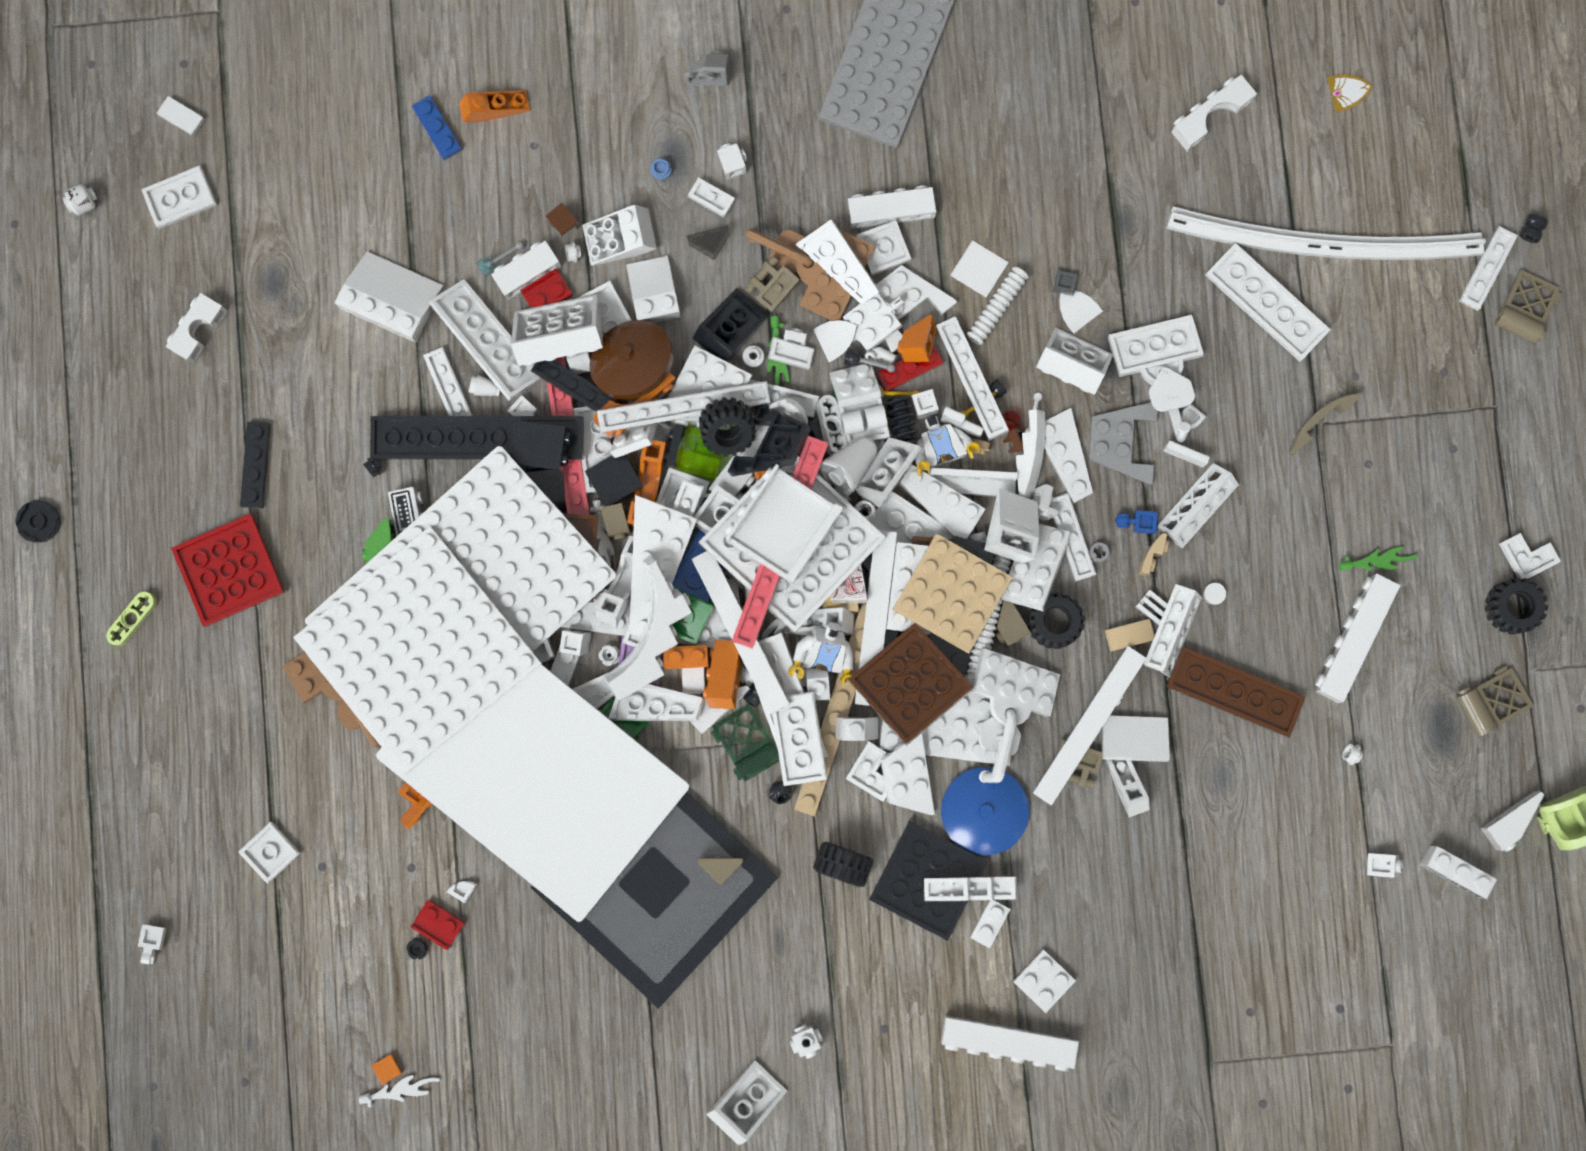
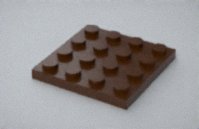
[848,623,973,746]

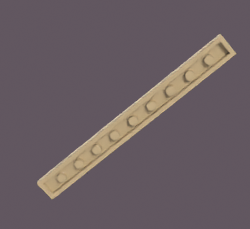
[794,603,866,816]

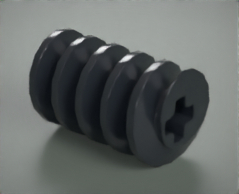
[885,396,918,442]

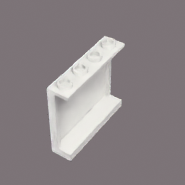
[725,464,843,585]

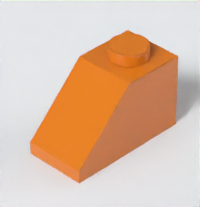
[898,315,937,362]

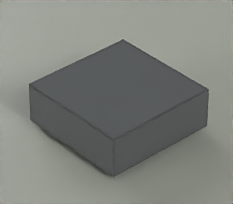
[1052,269,1078,296]

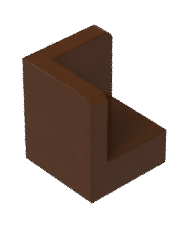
[545,203,580,235]

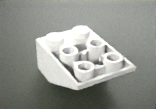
[582,204,657,266]
[984,488,1039,563]

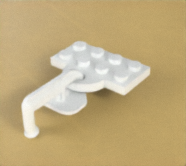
[1108,315,1204,443]
[971,649,1060,783]

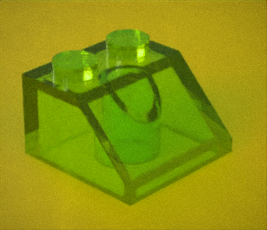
[675,425,724,480]

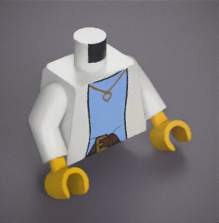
[915,416,982,476]
[788,622,853,686]

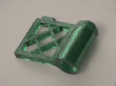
[711,704,780,782]

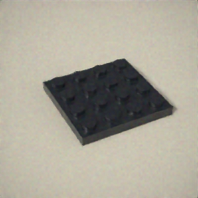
[869,821,987,941]

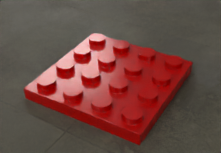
[171,513,285,627]

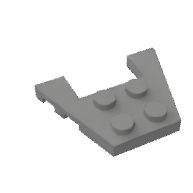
[1088,402,1157,486]

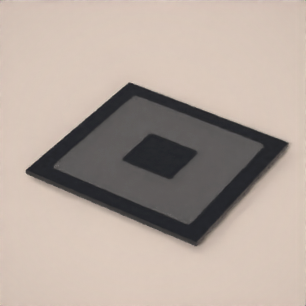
[530,792,778,1009]

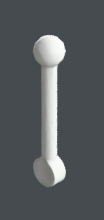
[1025,393,1042,433]

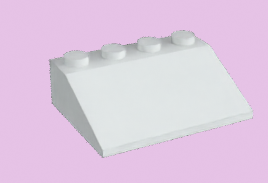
[335,252,444,343]
[511,294,603,366]

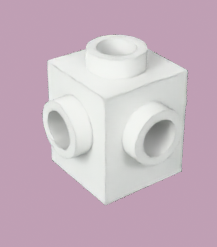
[789,1024,823,1058]

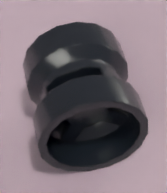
[1519,214,1548,243]

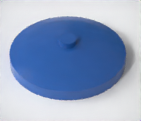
[941,767,1029,855]

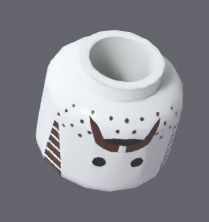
[62,184,97,215]

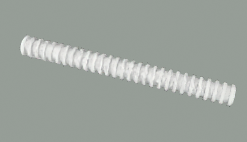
[965,554,1011,685]

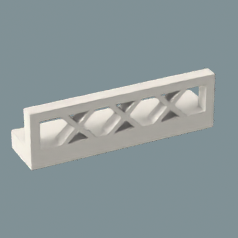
[1157,463,1239,548]
[929,468,1018,497]
[1144,584,1202,677]

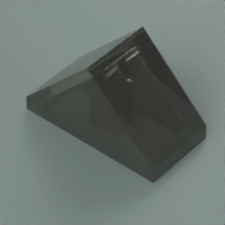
[687,225,730,260]

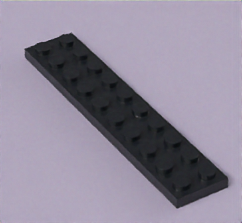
[370,416,584,460]

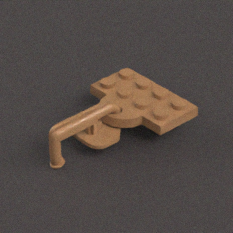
[746,228,875,321]
[283,652,382,750]

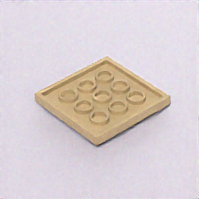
[892,533,1013,654]

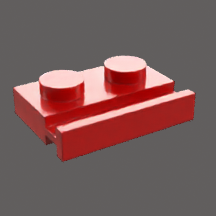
[520,269,573,308]
[411,899,466,950]

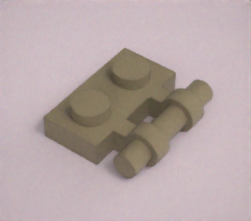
[745,256,800,312]
[1056,740,1103,789]

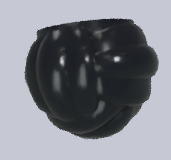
[768,781,792,804]

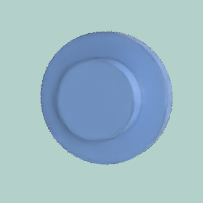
[650,158,672,180]

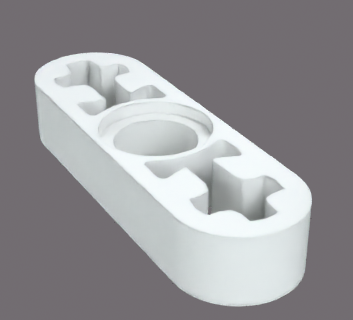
[816,395,848,456]

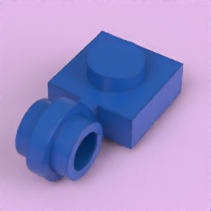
[1115,510,1158,534]

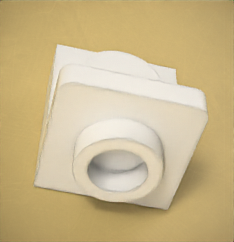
[1032,484,1059,520]
[1367,853,1403,878]

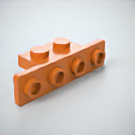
[397,782,432,830]

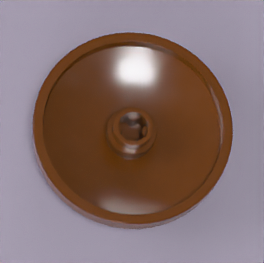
[589,320,674,400]

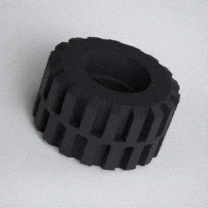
[699,397,756,457]
[1485,578,1548,635]
[1027,593,1085,649]
[813,842,874,887]

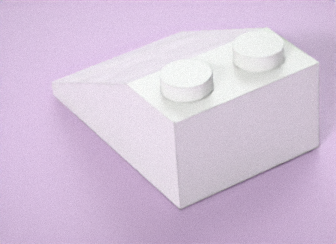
[626,256,681,323]
[706,1061,787,1145]

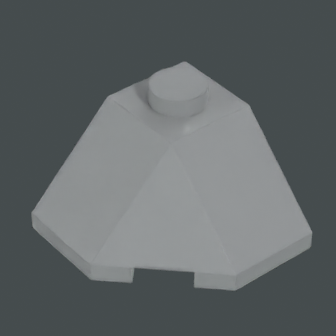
[684,52,729,86]

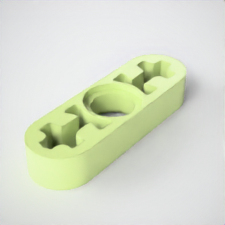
[106,592,157,646]

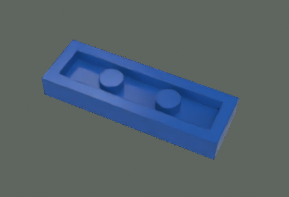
[411,95,462,161]

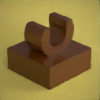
[1003,427,1025,453]

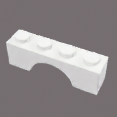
[1171,75,1257,152]
[595,536,633,628]

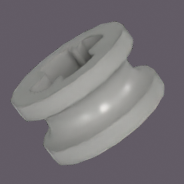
[1089,542,1109,563]

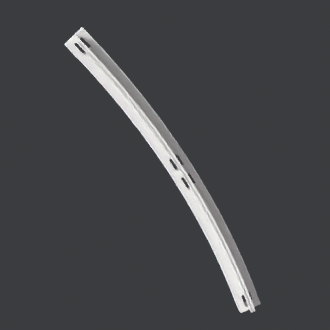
[1166,206,1486,260]

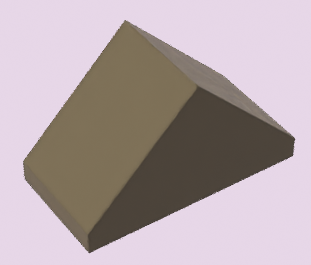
[698,858,743,885]

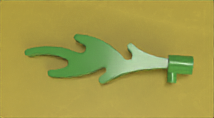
[767,316,789,386]
[1339,547,1418,571]

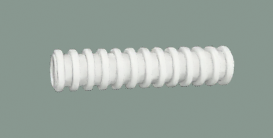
[967,267,1029,345]

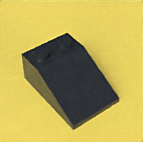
[692,288,769,362]

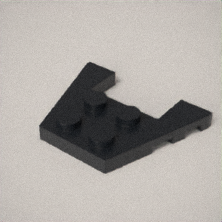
[728,405,810,477]

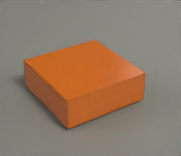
[371,1054,403,1085]

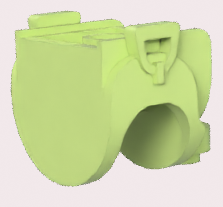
[1537,786,1586,850]

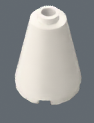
[819,438,877,496]

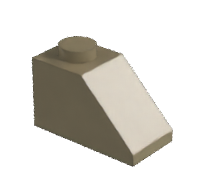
[600,503,631,541]
[995,600,1031,648]

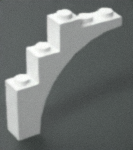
[604,556,692,701]

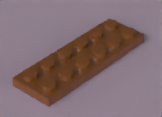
[1166,646,1306,738]

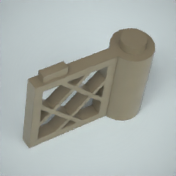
[1495,269,1562,344]
[1456,666,1534,737]

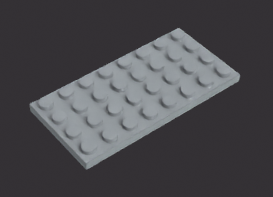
[818,0,955,149]

